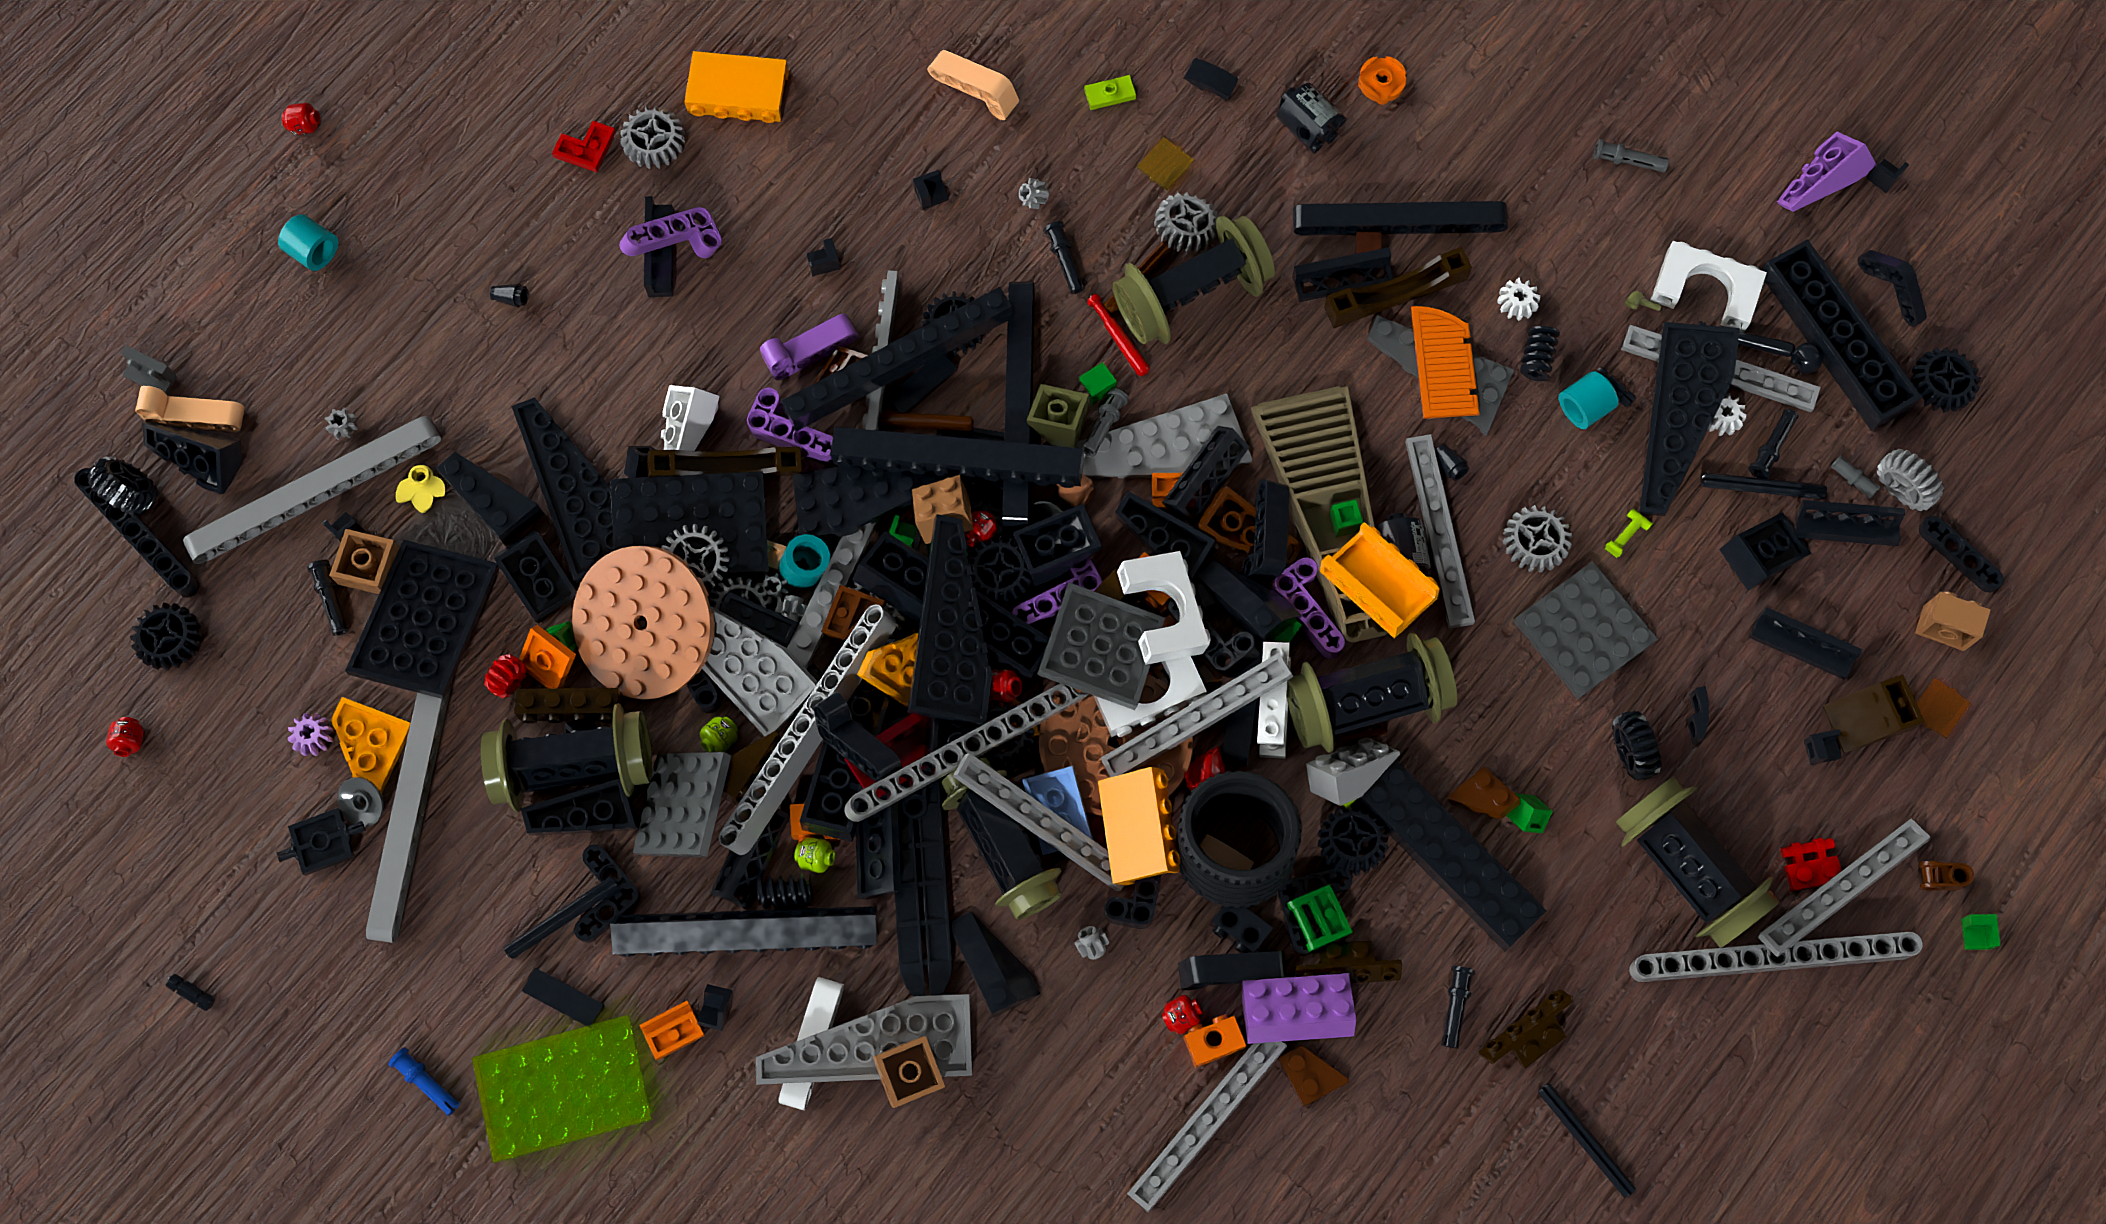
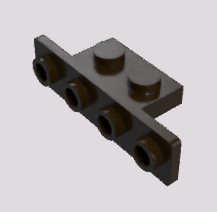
[1295,940,1402,983]
[1479,989,1574,1069]

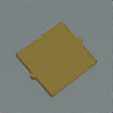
[1137,137,1194,191]

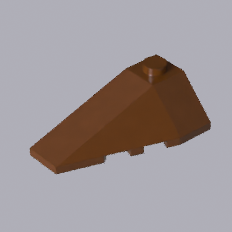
[1198,486,1304,566]

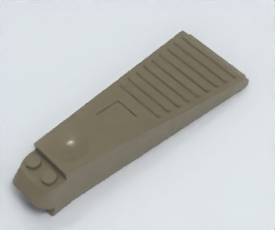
[1251,386,1388,642]

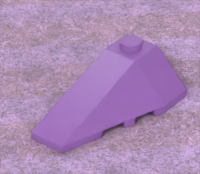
[1777,132,1877,212]

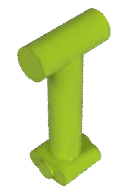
[1605,508,1653,558]

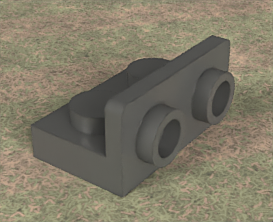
[121,345,177,394]

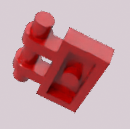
[1780,837,1842,892]

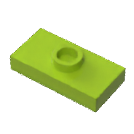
[1084,75,1136,110]

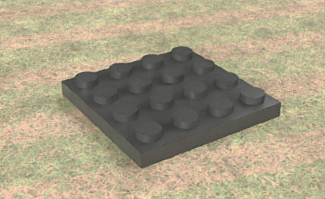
[1513,561,1658,700]
[1037,583,1165,710]
[633,752,731,857]

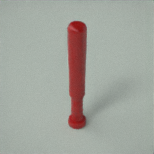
[1087,294,1150,377]

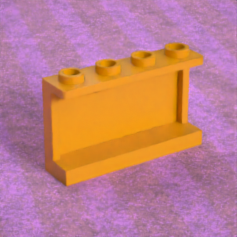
[684,51,789,123]
[1320,522,1440,639]
[1098,767,1180,885]

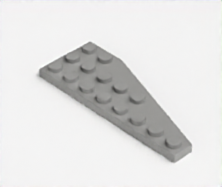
[1076,394,1252,479]
[702,606,818,736]
[756,994,972,1085]

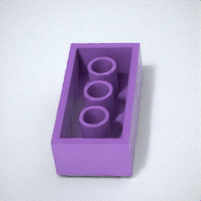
[1242,973,1356,1044]

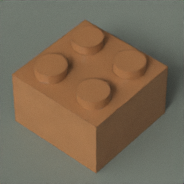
[912,475,974,544]
[329,529,400,594]
[1915,592,1990,651]
[872,1036,945,1108]

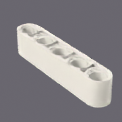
[779,977,844,1111]

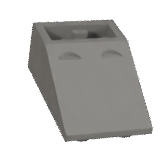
[1306,738,1400,806]

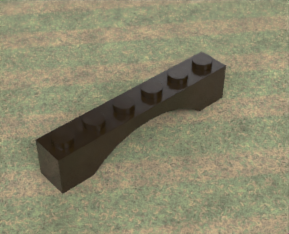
[1324,247,1472,329]
[647,446,802,477]

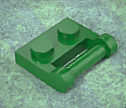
[1286,884,1352,952]

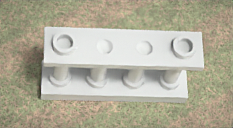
[1257,642,1291,759]

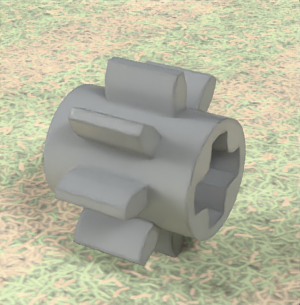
[1019,178,1049,209]
[325,408,358,440]
[759,573,789,606]
[775,595,807,624]
[1074,926,1110,959]

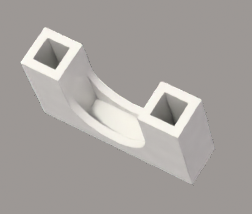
[1650,241,1767,332]
[1117,551,1210,665]
[1093,656,1207,737]

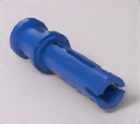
[388,1047,460,1116]

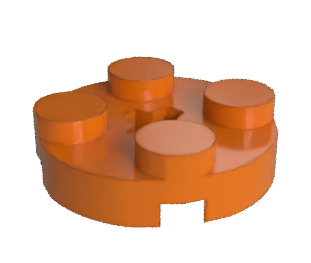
[1358,56,1406,105]

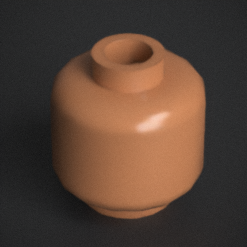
[1057,474,1095,507]

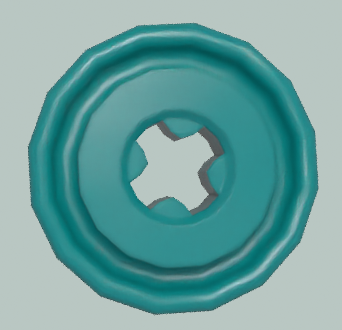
[278,214,338,271]
[1559,371,1618,429]
[779,534,830,589]

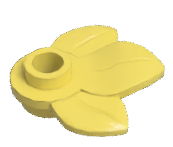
[396,465,446,513]

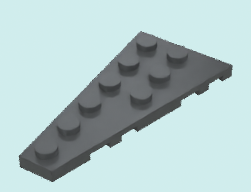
[1367,315,1514,436]

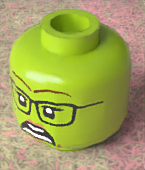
[700,716,738,753]
[794,837,835,873]

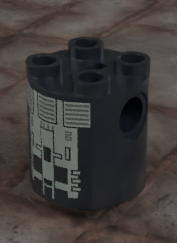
[1276,83,1347,154]
[1375,513,1431,577]

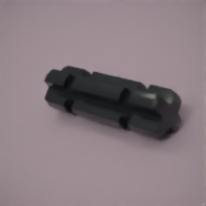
[1596,367,1636,407]
[165,974,215,1011]

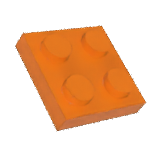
[519,624,576,689]

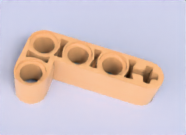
[927,50,1019,120]
[135,386,245,432]

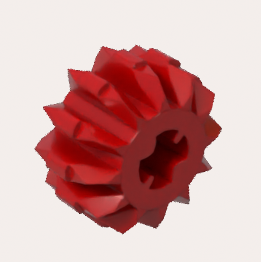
[484,654,527,699]

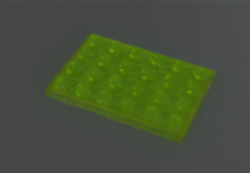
[472,1015,653,1164]

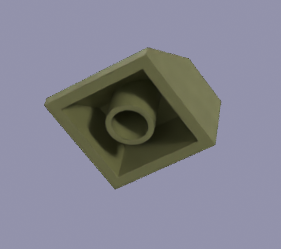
[1027,384,1088,448]

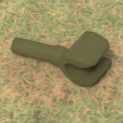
[1625,291,1661,311]

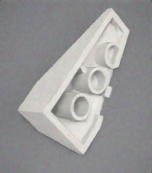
[661,385,719,451]

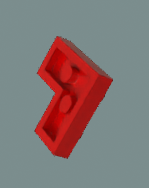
[552,121,616,173]

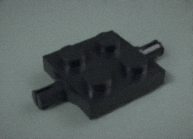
[276,808,366,876]

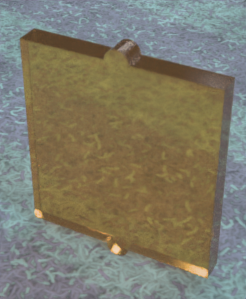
[1917,678,1971,739]

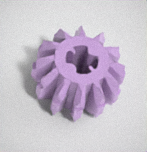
[288,713,333,756]

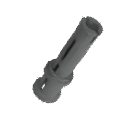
[1593,138,1669,173]
[1082,388,1129,457]

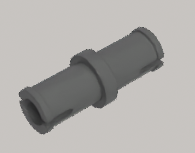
[1831,455,1881,499]

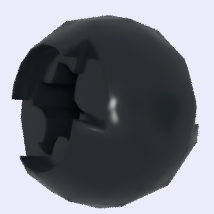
[1791,343,1823,374]

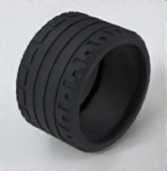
[1175,771,1302,908]

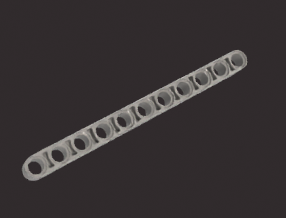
[183,416,441,564]
[719,605,896,855]
[366,682,452,943]
[844,683,1089,822]
[1629,932,1923,982]

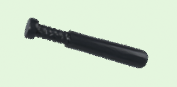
[1697,321,1795,357]

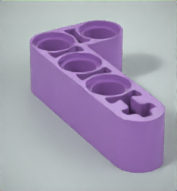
[620,207,722,258]
[760,314,859,380]
[747,388,833,464]
[1011,557,1101,629]
[1273,558,1345,659]

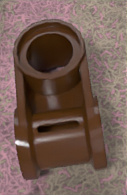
[1918,861,1974,891]

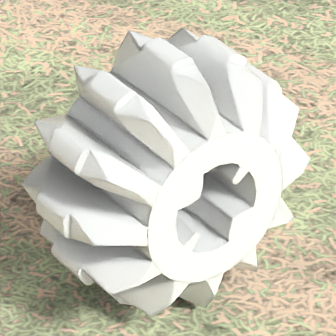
[1497,278,1540,321]
[1709,393,1746,436]

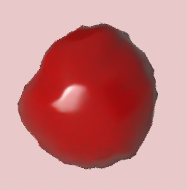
[1184,747,1226,791]

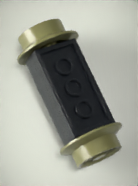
[942,758,1062,921]

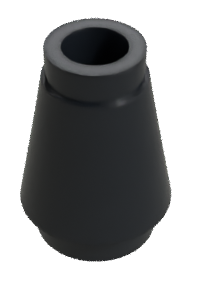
[490,283,529,308]
[1435,444,1469,481]

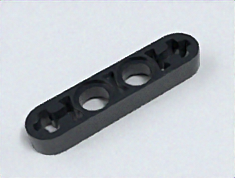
[1919,516,2004,593]

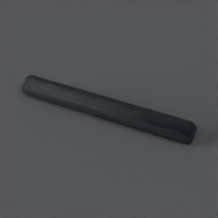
[1701,472,1827,499]
[504,876,620,959]
[1538,1083,1636,1198]

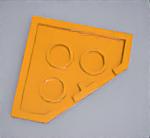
[857,633,918,708]
[331,697,411,795]

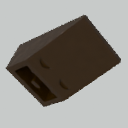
[1823,674,1925,753]
[722,731,781,806]

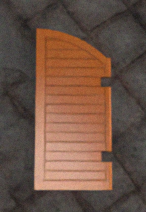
[1411,306,1480,419]

